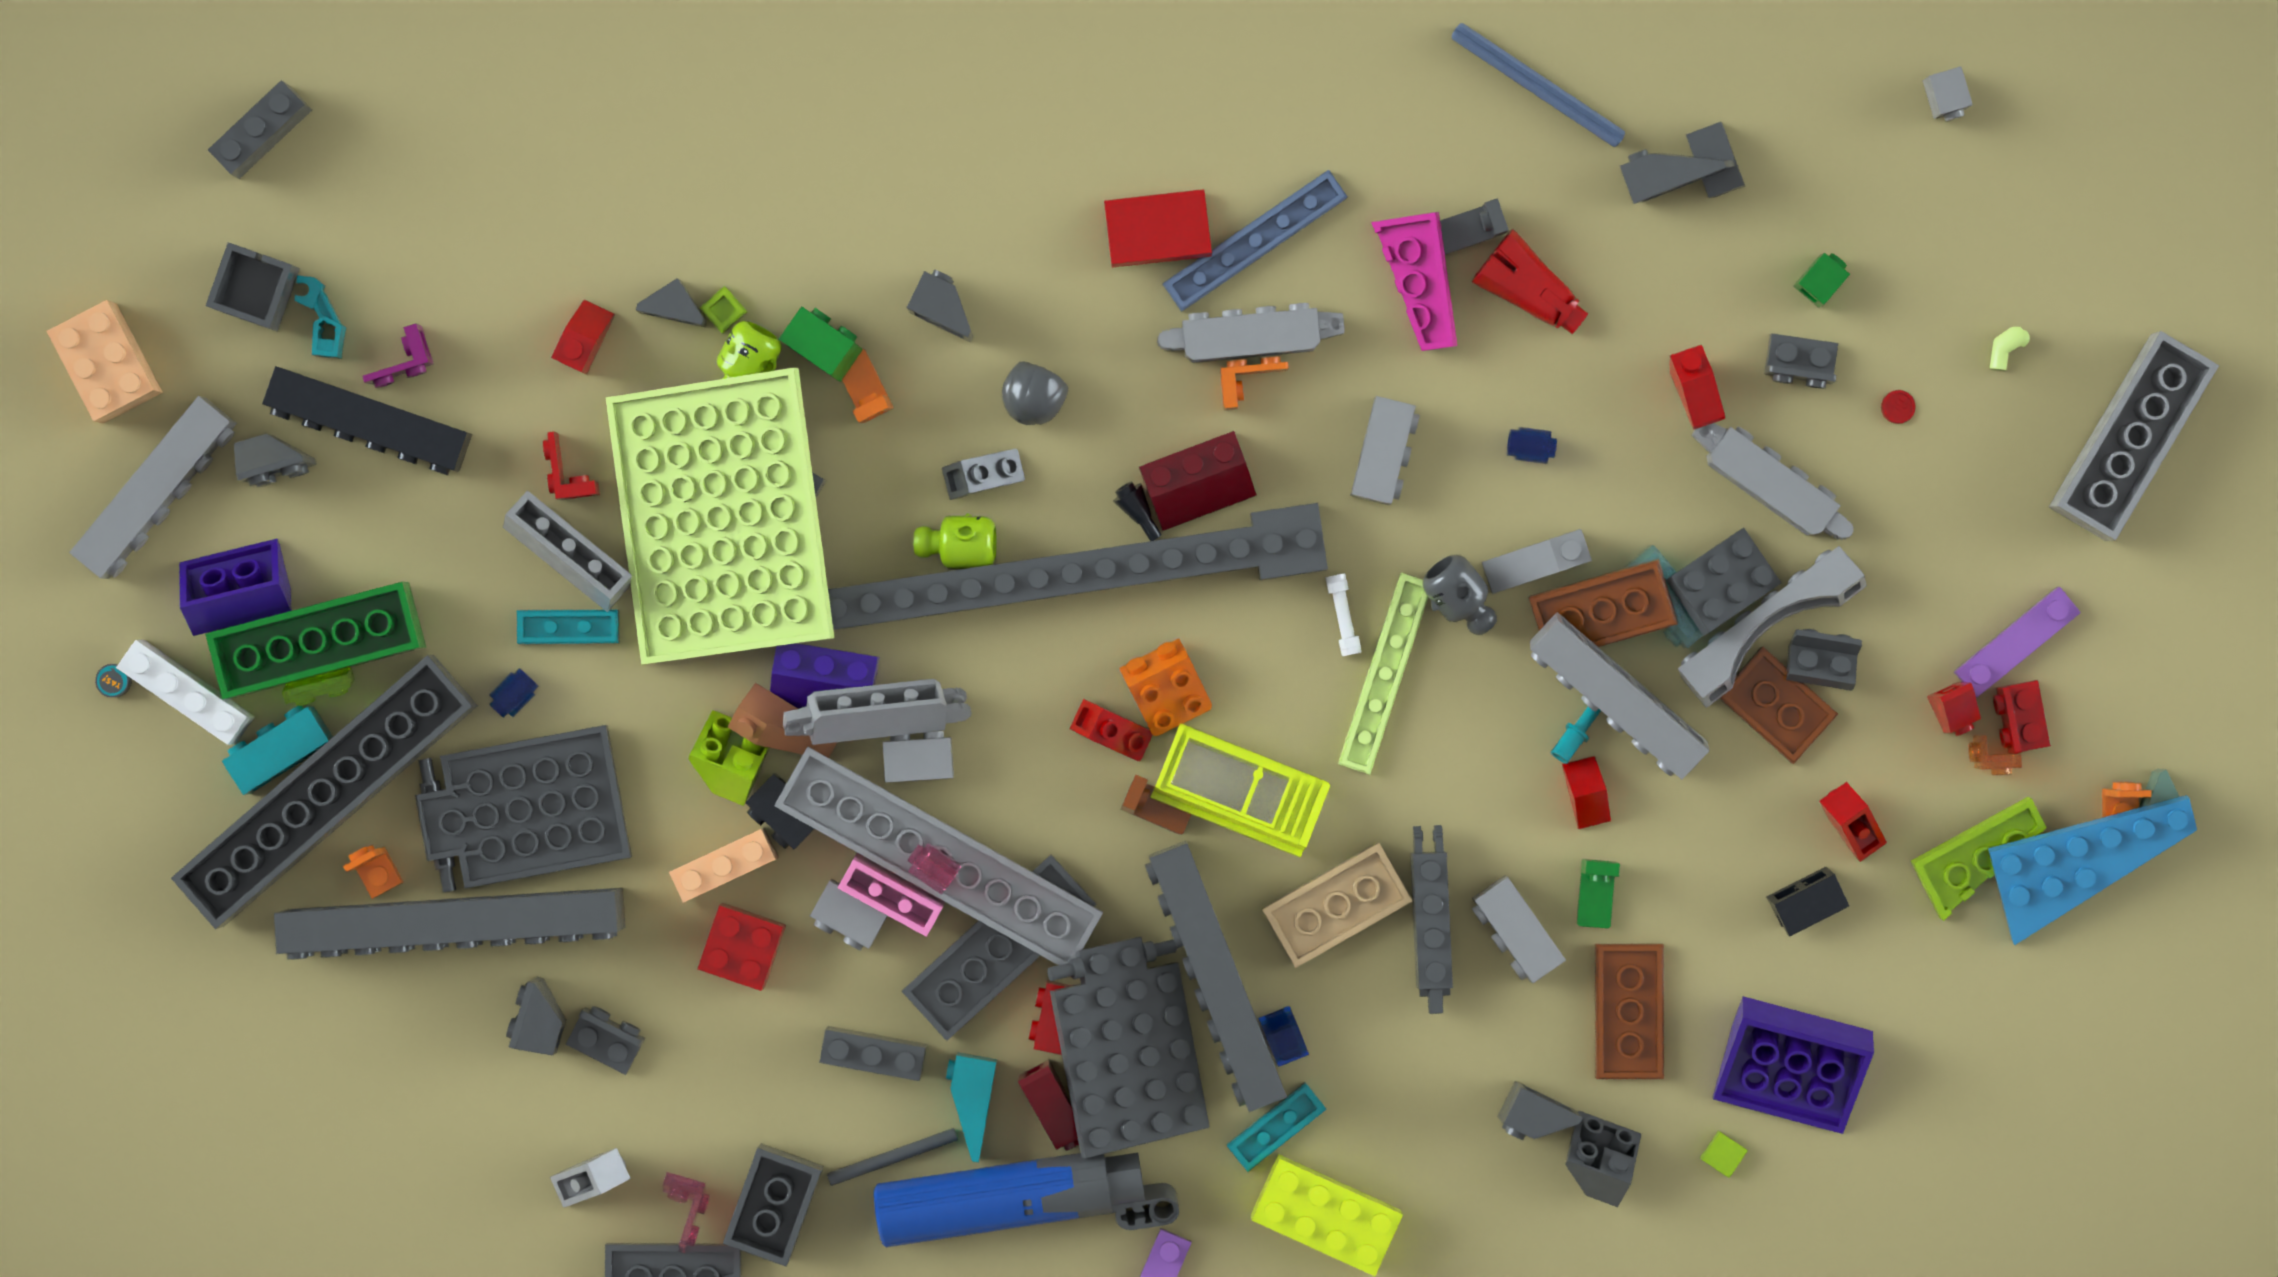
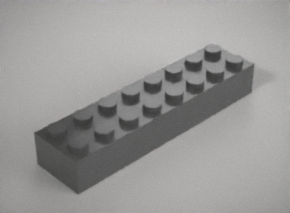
[1145,841,1287,1112]

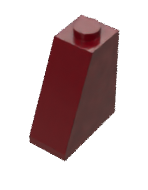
[1018,1059,1079,1151]

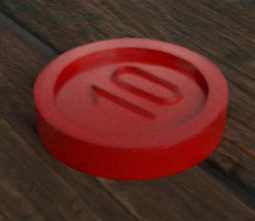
[1881,390,1916,424]

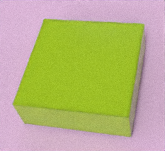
[700,286,748,334]
[1700,1130,1748,1178]

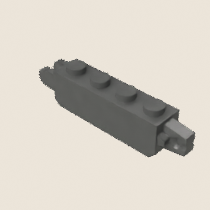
[1410,825,1453,1014]

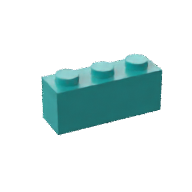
[222,704,333,795]

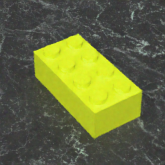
[1251,1154,1403,1276]

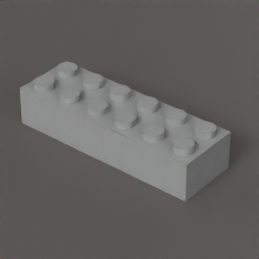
[2049,331,2219,541]

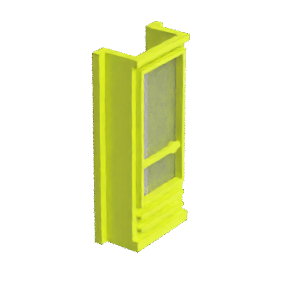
[1150,723,1330,858]

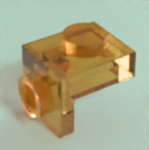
[1968,735,2022,775]

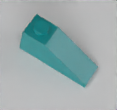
[946,1052,997,1163]

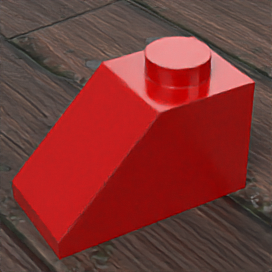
[551,300,615,375]
[1670,344,1725,430]
[1927,682,1981,736]
[1819,782,1887,862]

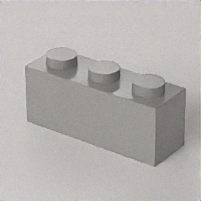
[1350,396,1420,505]
[1472,876,1566,983]

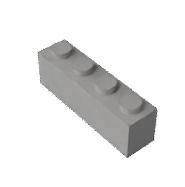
[503,490,632,612]

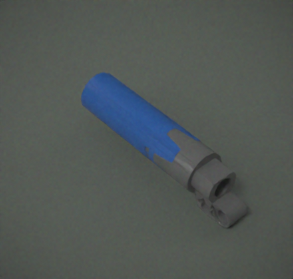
[874,1153,1179,1248]

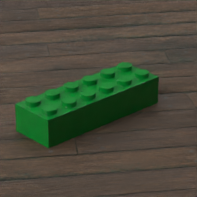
[205,581,426,699]

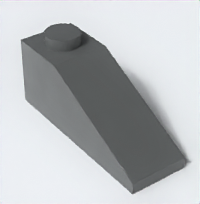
[1620,149,1735,204]

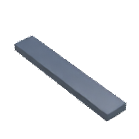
[1162,170,1348,312]

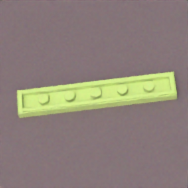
[1338,573,1428,775]

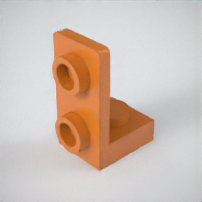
[842,349,894,423]
[1220,356,1289,410]
[2102,782,2152,818]
[343,845,404,899]

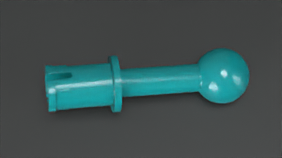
[1550,707,1601,764]

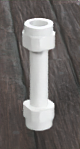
[1325,573,1362,656]

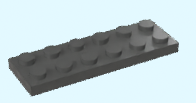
[902,855,1096,1041]

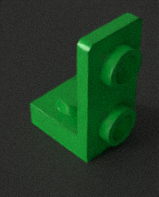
[1577,859,1620,929]

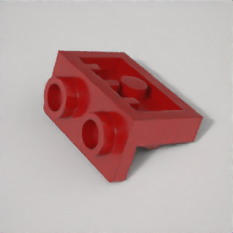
[1993,680,2051,754]

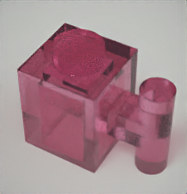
[907,841,962,895]

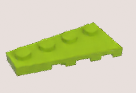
[1910,797,2047,921]

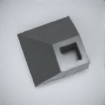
[234,434,317,487]
[506,976,567,1056]
[1565,1111,1641,1207]

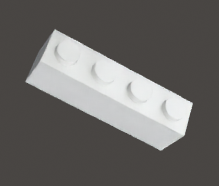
[116,640,255,745]

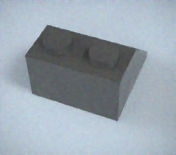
[907,269,973,343]
[1497,1081,1583,1140]

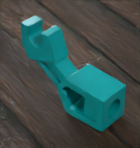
[294,276,346,359]

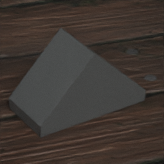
[636,278,707,327]

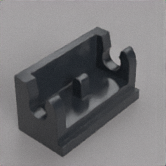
[1766,867,1849,937]

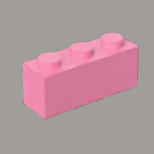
[838,853,945,937]

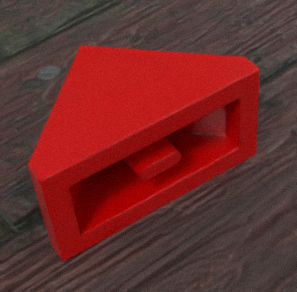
[1562,756,1611,829]

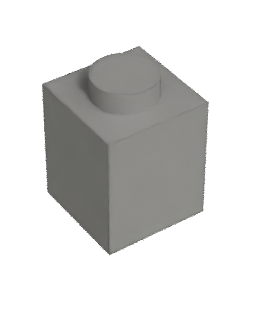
[1922,66,1973,122]

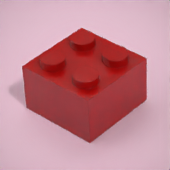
[697,903,787,991]

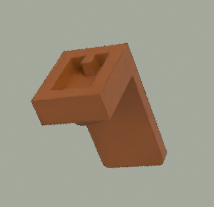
[1121,775,1191,835]

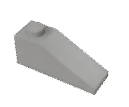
[1482,529,1592,594]

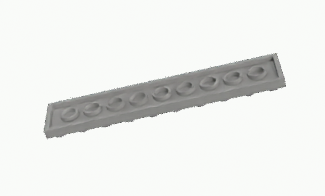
[774,746,1103,965]

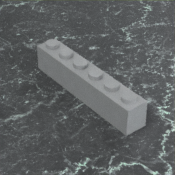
[69,396,237,579]
[1530,612,1710,780]

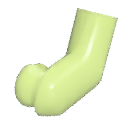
[1989,326,2030,371]

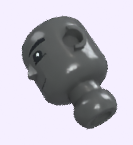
[1422,555,1497,636]

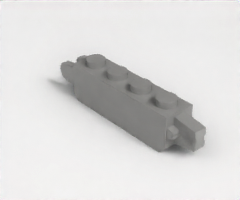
[1157,303,1344,363]
[1691,423,1854,540]
[783,679,972,745]

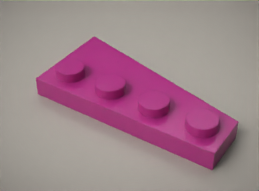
[1371,212,1458,351]

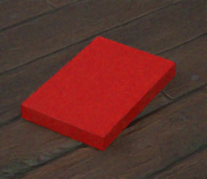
[1104,189,1212,268]

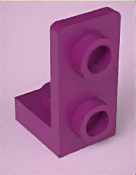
[362,323,434,388]

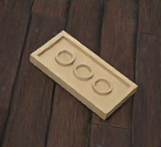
[1262,842,1412,968]

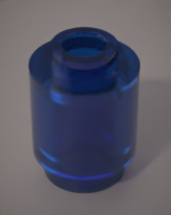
[1507,427,1557,464]
[489,668,539,718]

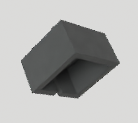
[205,242,300,332]

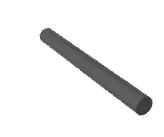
[827,1128,958,1186]

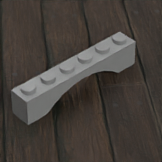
[1678,546,1867,708]

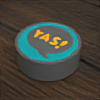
[95,664,132,697]

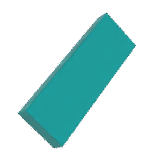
[517,610,619,644]
[1226,1082,1327,1172]

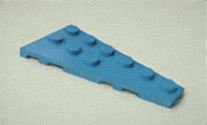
[1988,795,2197,945]

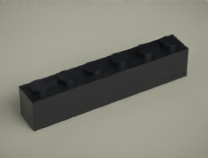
[262,366,472,475]

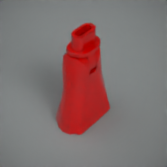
[1472,229,1588,334]

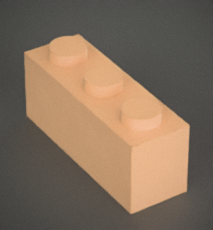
[669,827,779,903]

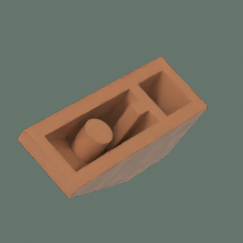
[728,683,838,758]

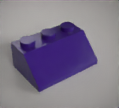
[179,538,292,636]
[770,643,880,709]

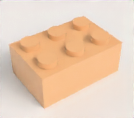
[47,300,163,424]

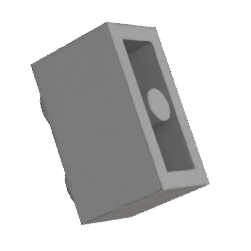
[883,731,954,783]
[810,879,888,950]

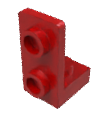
[543,431,600,500]
[1069,699,1153,761]

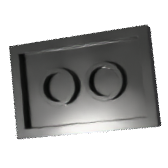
[1666,527,1781,636]

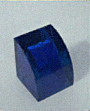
[1259,1006,1309,1067]

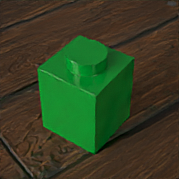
[1793,252,1850,308]

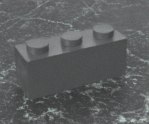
[208,80,312,179]
[819,1026,927,1081]

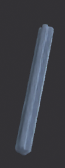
[1451,23,1625,147]

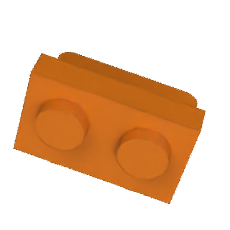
[1119,638,1212,736]

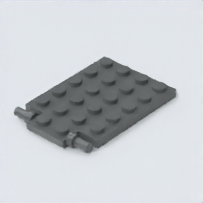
[415,725,632,893]
[1047,937,1210,1158]

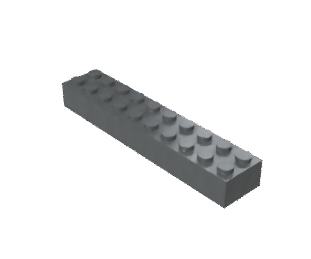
[171,655,478,929]
[274,887,626,960]

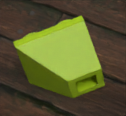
[688,710,769,806]

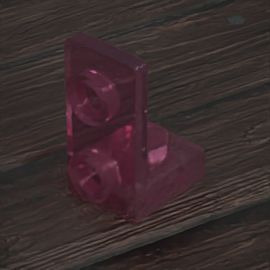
[663,1172,710,1253]

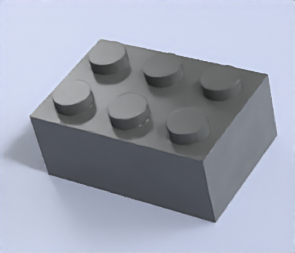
[723,1143,824,1266]

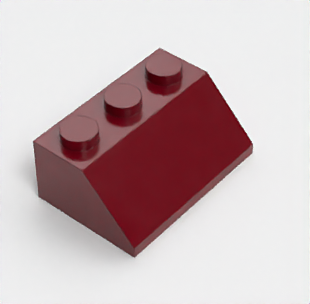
[1139,431,1257,531]

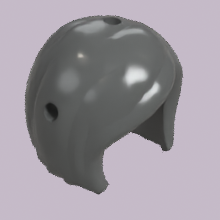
[1002,361,1068,425]

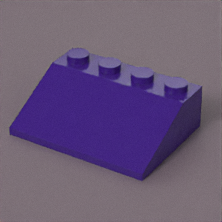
[1713,996,1874,1134]

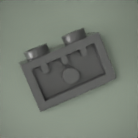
[1764,333,1839,389]
[1786,629,1862,691]
[566,1006,645,1075]

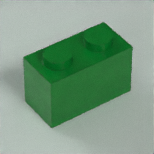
[779,306,863,382]

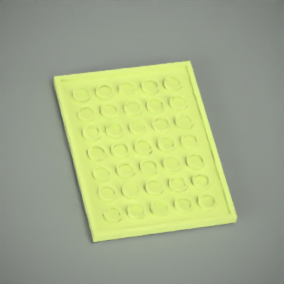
[606,368,835,665]

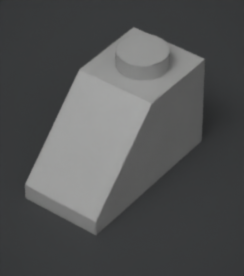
[550,1148,631,1207]

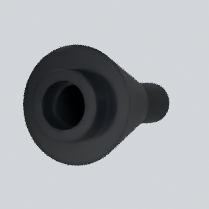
[1113,481,1162,541]

